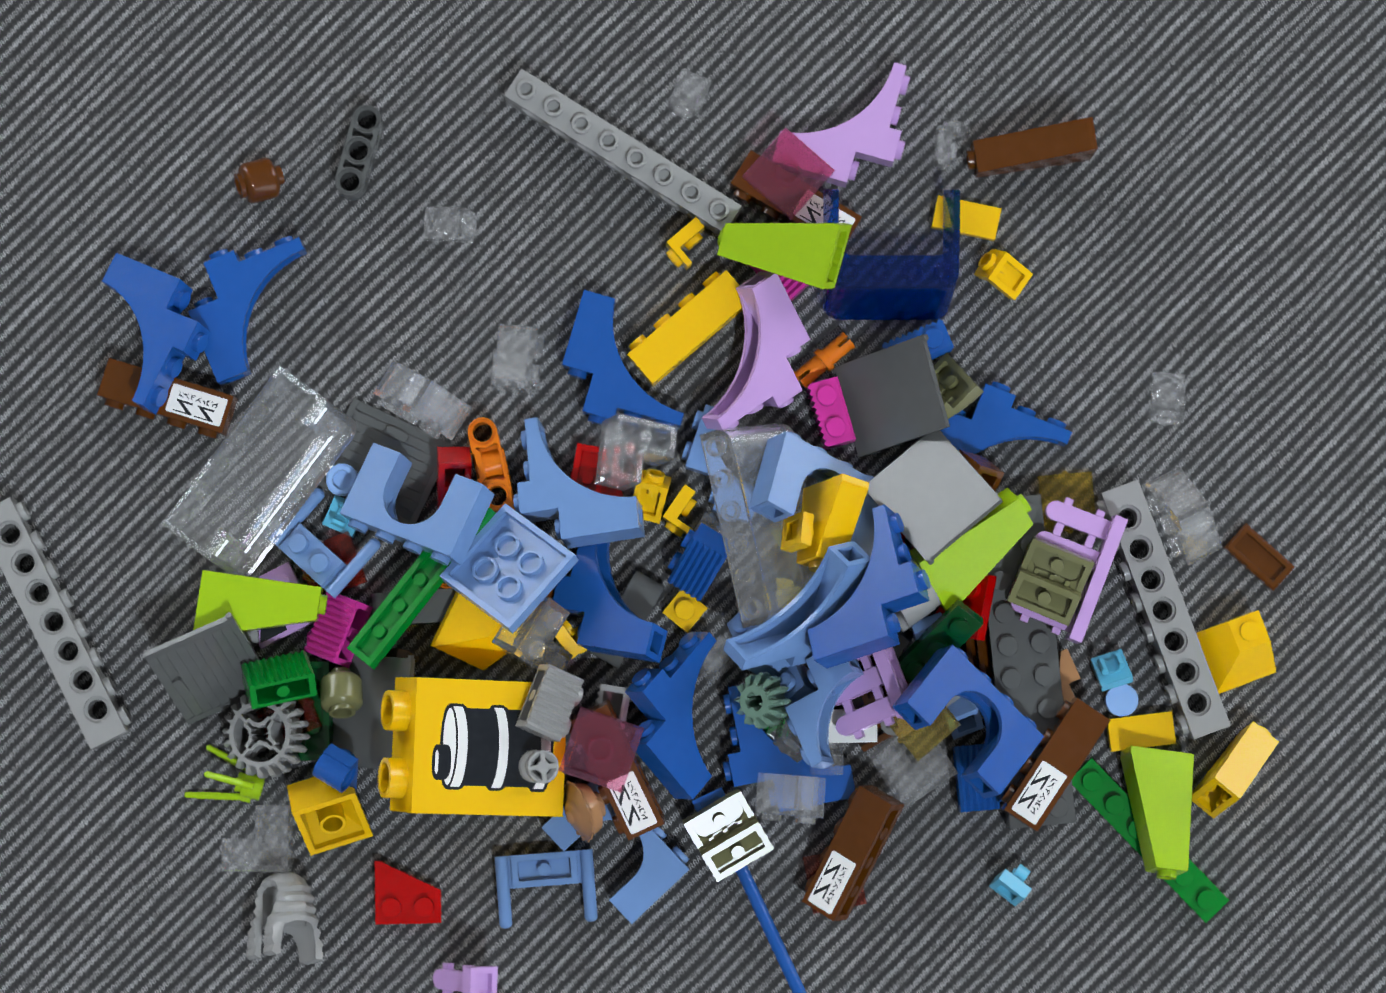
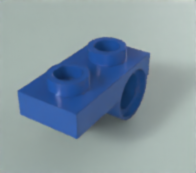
[312,743,358,793]

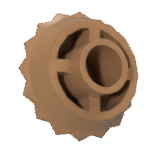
[563,780,606,843]

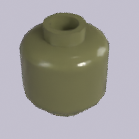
[320,667,363,719]

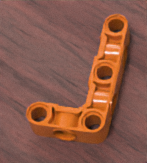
[440,417,515,589]

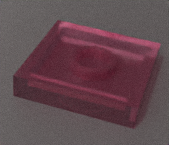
[742,128,835,220]
[559,707,644,793]

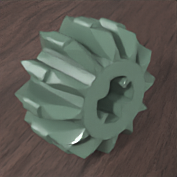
[734,672,792,729]

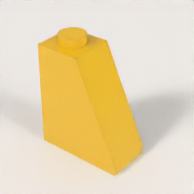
[796,473,869,573]
[1192,721,1279,819]

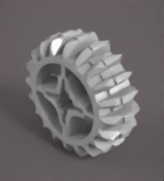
[222,695,310,778]

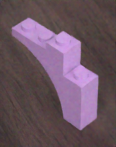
[772,62,910,188]
[702,272,810,432]

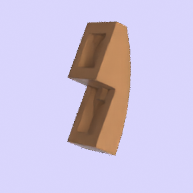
[1058,649,1081,703]

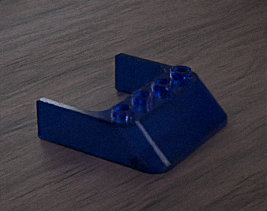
[823,189,960,320]

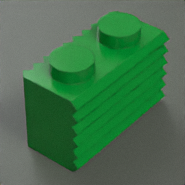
[241,650,317,710]

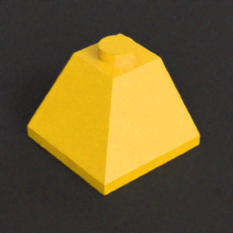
[430,591,528,671]
[1196,610,1276,694]
[287,777,373,856]

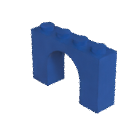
[892,645,1044,799]

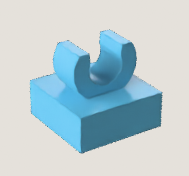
[322,495,356,538]
[1091,649,1133,692]
[989,864,1032,906]

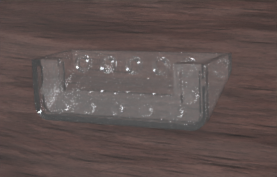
[162,366,357,577]
[700,423,815,628]

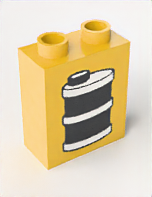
[378,677,566,817]

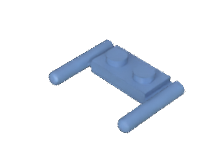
[270,488,381,598]
[494,849,598,929]

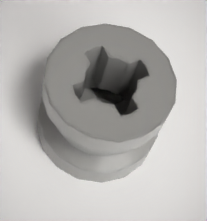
[518,750,559,784]

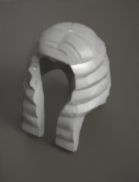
[246,872,323,965]

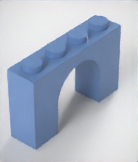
[749,431,878,557]
[340,443,495,566]
[541,775,690,924]

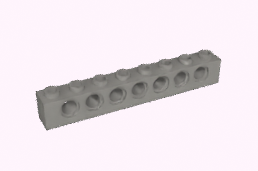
[504,68,742,236]
[1095,480,1231,739]
[0,497,132,749]

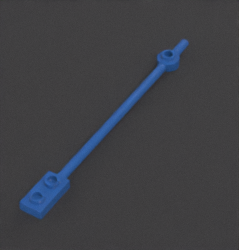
[692,787,807,993]

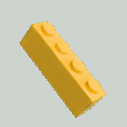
[627,270,743,387]

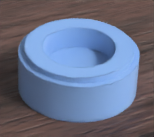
[326,464,358,497]
[1104,684,1138,717]

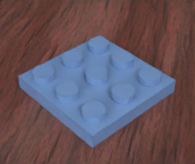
[440,503,578,634]

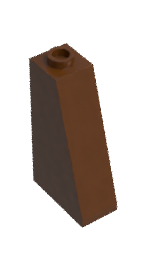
[966,117,1098,178]

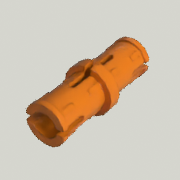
[794,332,855,389]

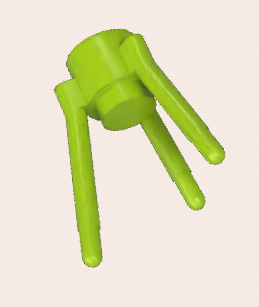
[184,744,265,803]

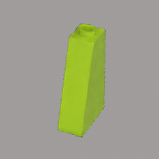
[717,223,852,289]
[909,487,1033,611]
[193,570,328,632]
[1120,745,1194,880]

